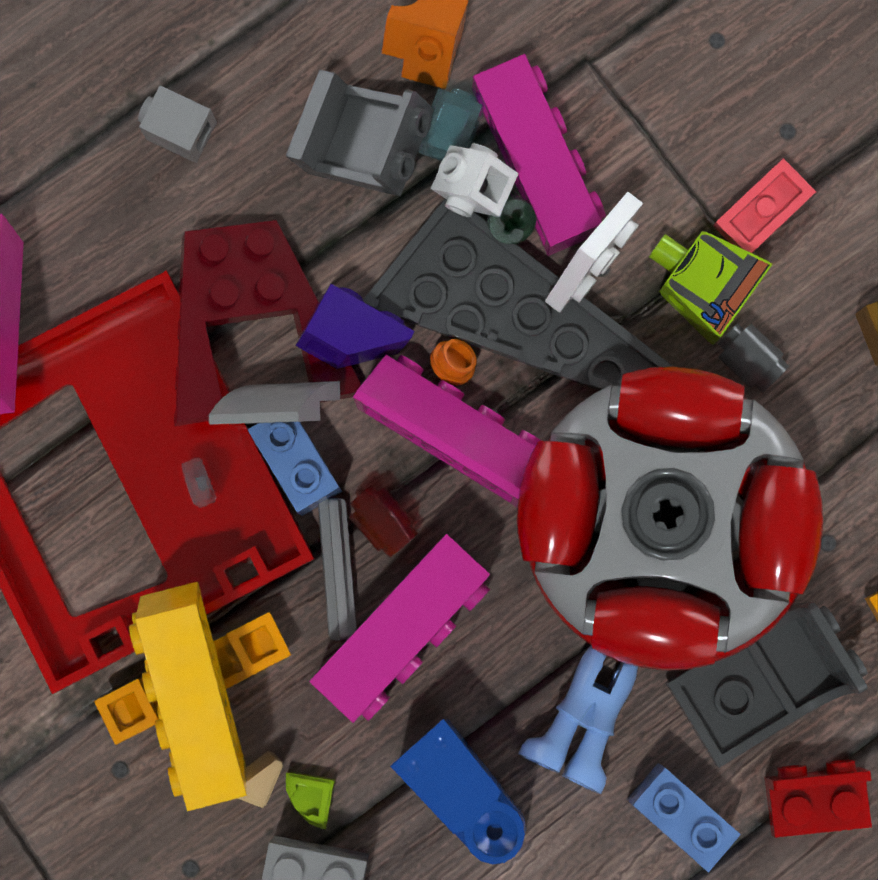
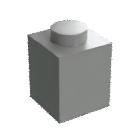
[138,86,217,163]

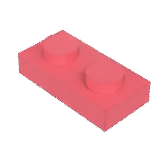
[713,158,816,253]

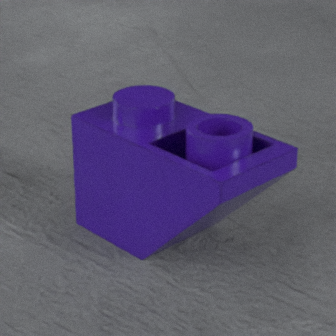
[295,284,415,369]

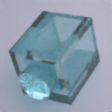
[418,88,483,161]

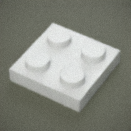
[545,192,643,313]

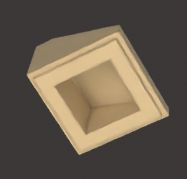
[237,751,283,808]

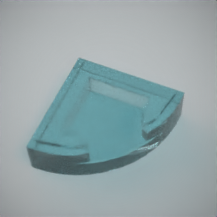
[182,457,217,508]

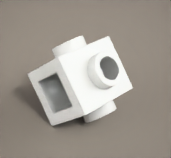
[431,143,519,217]

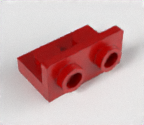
[764,760,872,838]

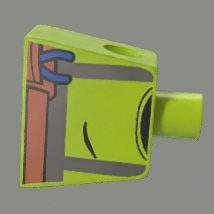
[649,231,773,345]

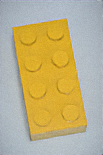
[129,582,247,812]

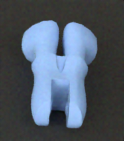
[518,645,638,794]

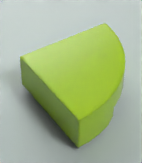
[286,771,335,829]

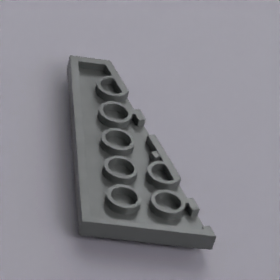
[363,199,672,391]

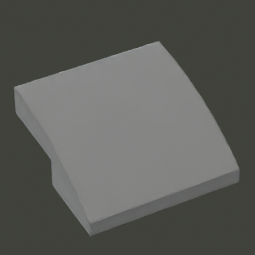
[209,381,340,425]

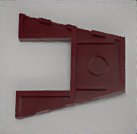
[174,220,361,426]

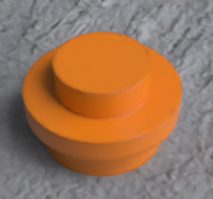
[430,339,477,386]

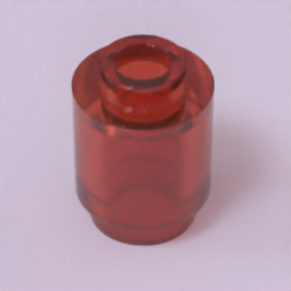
[349,486,419,558]

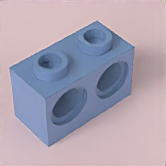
[248,422,342,516]
[627,763,741,873]

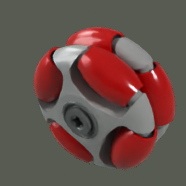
[517,366,824,670]

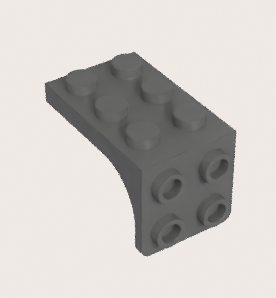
[665,602,868,768]

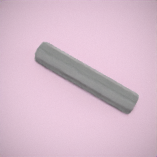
[318,498,357,641]

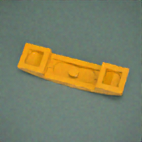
[94,612,292,745]

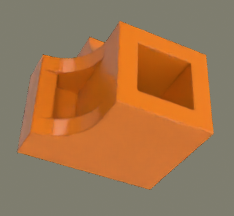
[382,0,469,89]

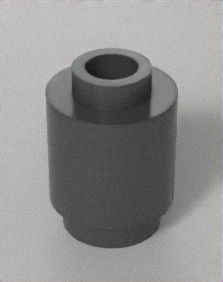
[718,323,789,393]

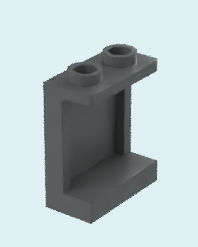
[286,70,434,197]

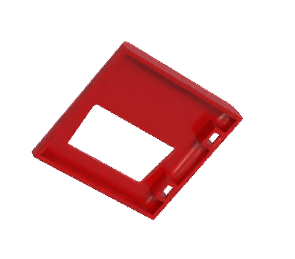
[0,270,315,694]

